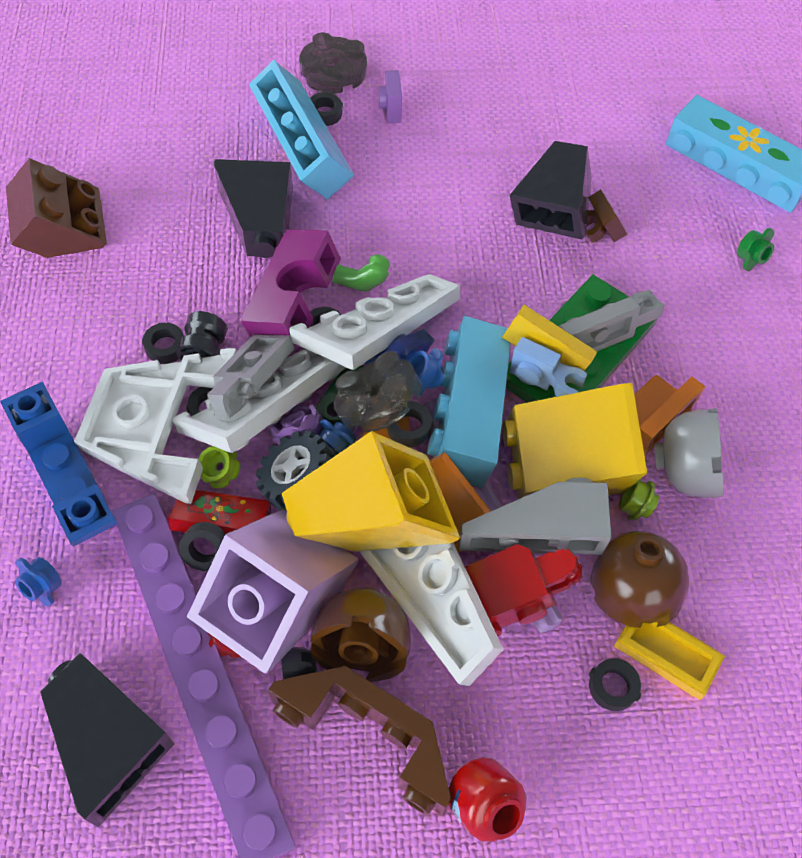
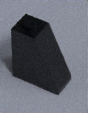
[510,141,592,240]
[214,159,293,258]
[40,653,175,827]

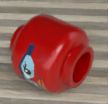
[448,757,527,842]

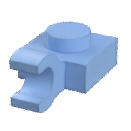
[509,337,587,397]

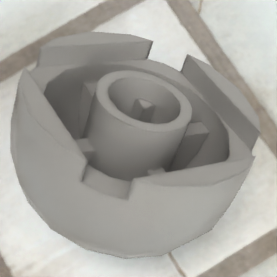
[655,408,724,498]

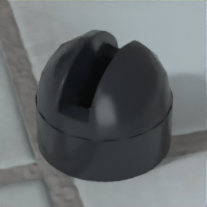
[281,647,318,679]

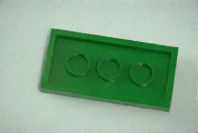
[506,274,658,403]

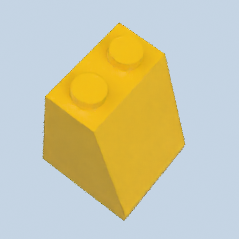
[502,383,647,499]
[282,431,460,552]

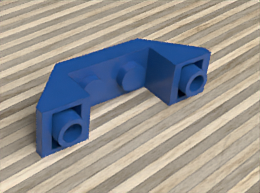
[0,381,117,547]

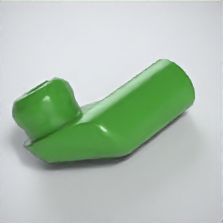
[333,254,390,292]

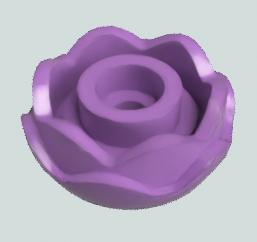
[269,405,322,445]

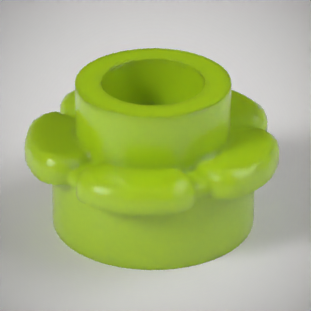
[198,446,241,489]
[618,480,659,520]

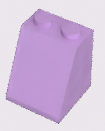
[187,509,359,674]

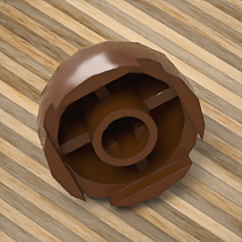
[590,531,689,628]
[310,588,411,682]

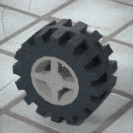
[256,431,337,511]

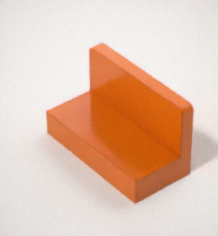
[634,375,706,456]

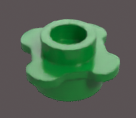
[737,228,774,271]

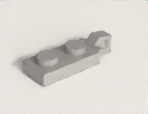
[559,290,665,351]
[207,335,294,418]

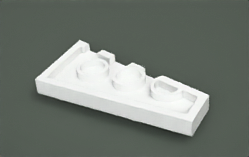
[289,274,460,370]
[172,349,346,453]
[359,543,504,686]

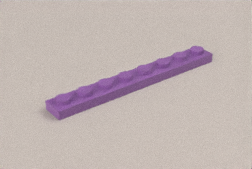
[112,493,297,858]

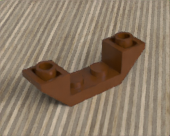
[268,666,451,816]

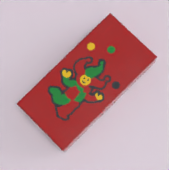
[168,490,271,534]

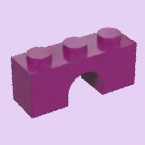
[240,229,341,350]

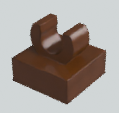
[586,189,628,243]

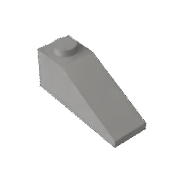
[459,478,612,555]

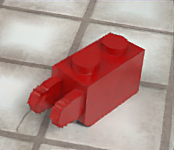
[465,544,583,636]

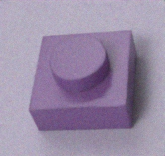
[378,70,402,123]

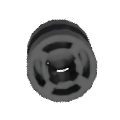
[176,311,228,361]

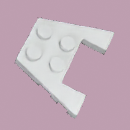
[74,348,237,504]

